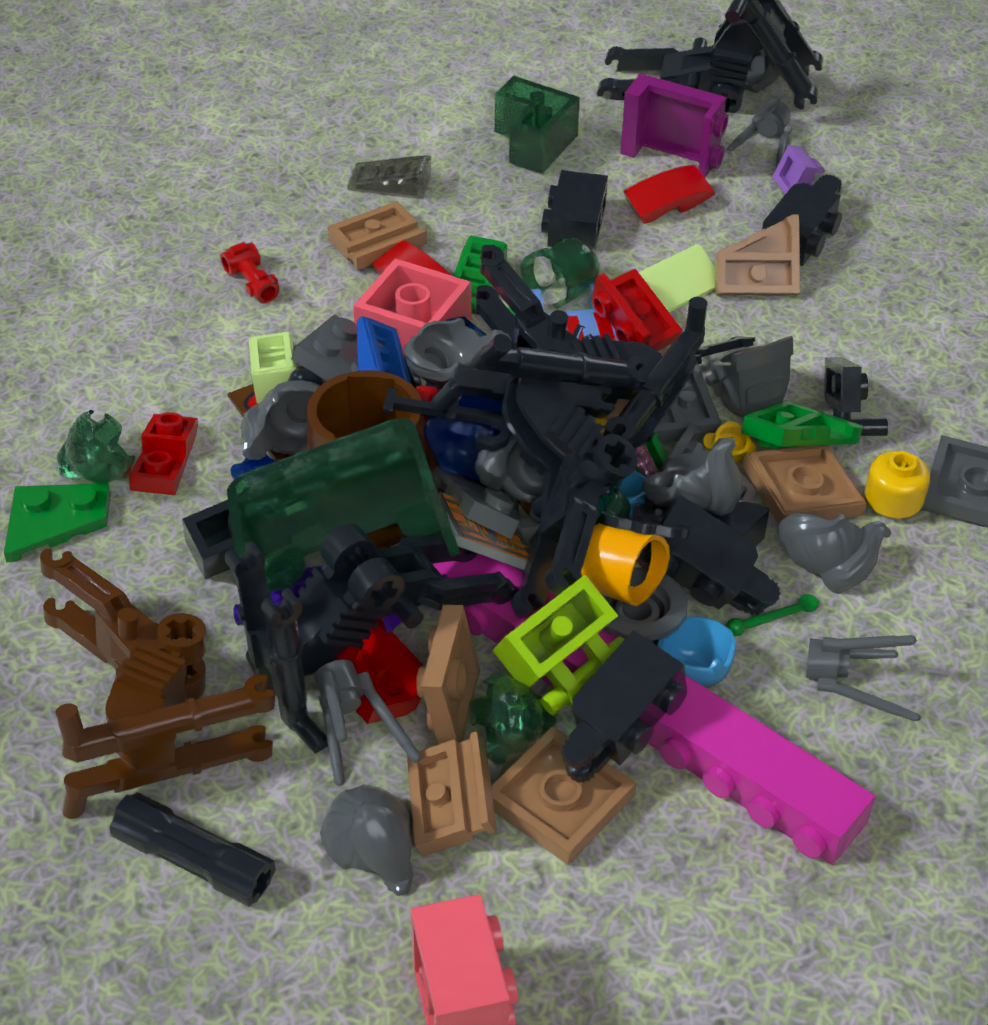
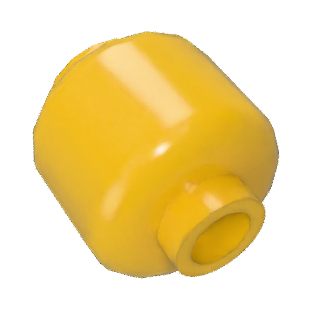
[865,450,930,519]

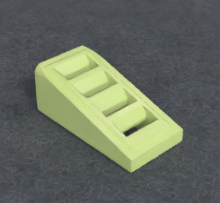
[249,332,297,404]

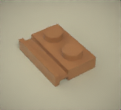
[328,201,427,271]
[407,731,497,856]

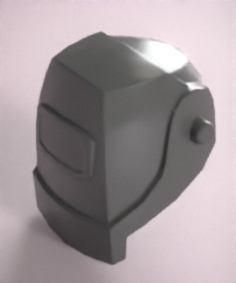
[705,336,794,418]

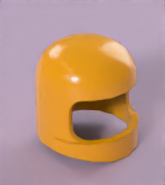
[581,523,670,606]

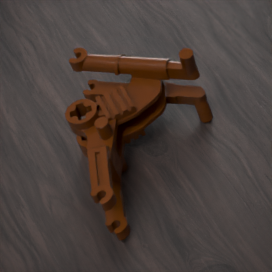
[40,548,275,819]

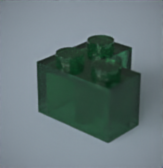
[494,75,580,174]

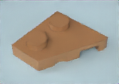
[715,214,800,295]

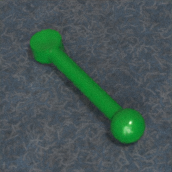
[726,594,819,636]

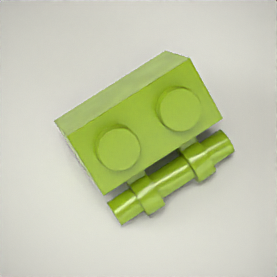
[492,575,625,716]

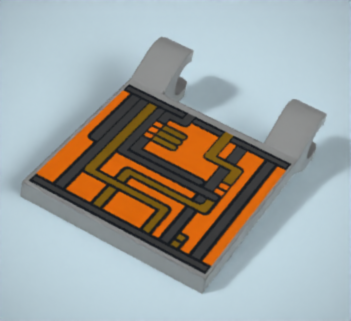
[430,490,540,570]

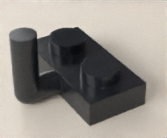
[824,357,888,436]

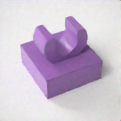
[772,145,825,194]

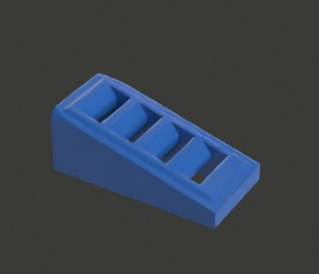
[357,316,412,385]

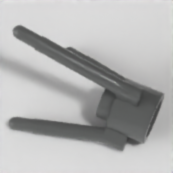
[727,97,792,168]
[806,635,920,721]
[314,660,421,786]

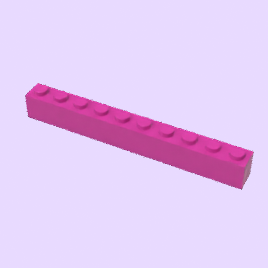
[433,554,876,866]

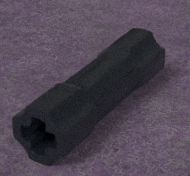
[109,792,276,907]

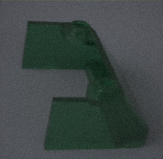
[227,418,460,599]

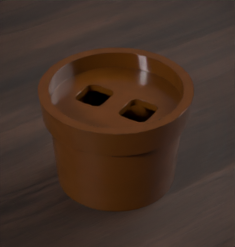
[301,370,438,530]

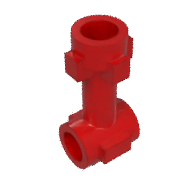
[220,242,279,303]

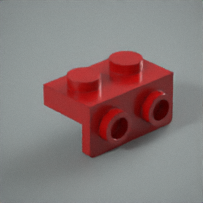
[591,268,683,351]
[334,619,424,724]

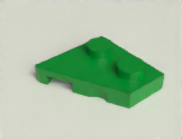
[741,400,863,449]
[4,483,111,562]

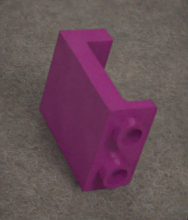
[620,73,729,178]

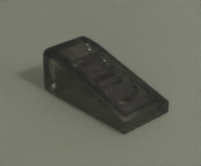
[347,155,431,199]

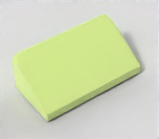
[639,244,715,313]

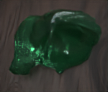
[57,410,136,484]
[469,673,557,765]

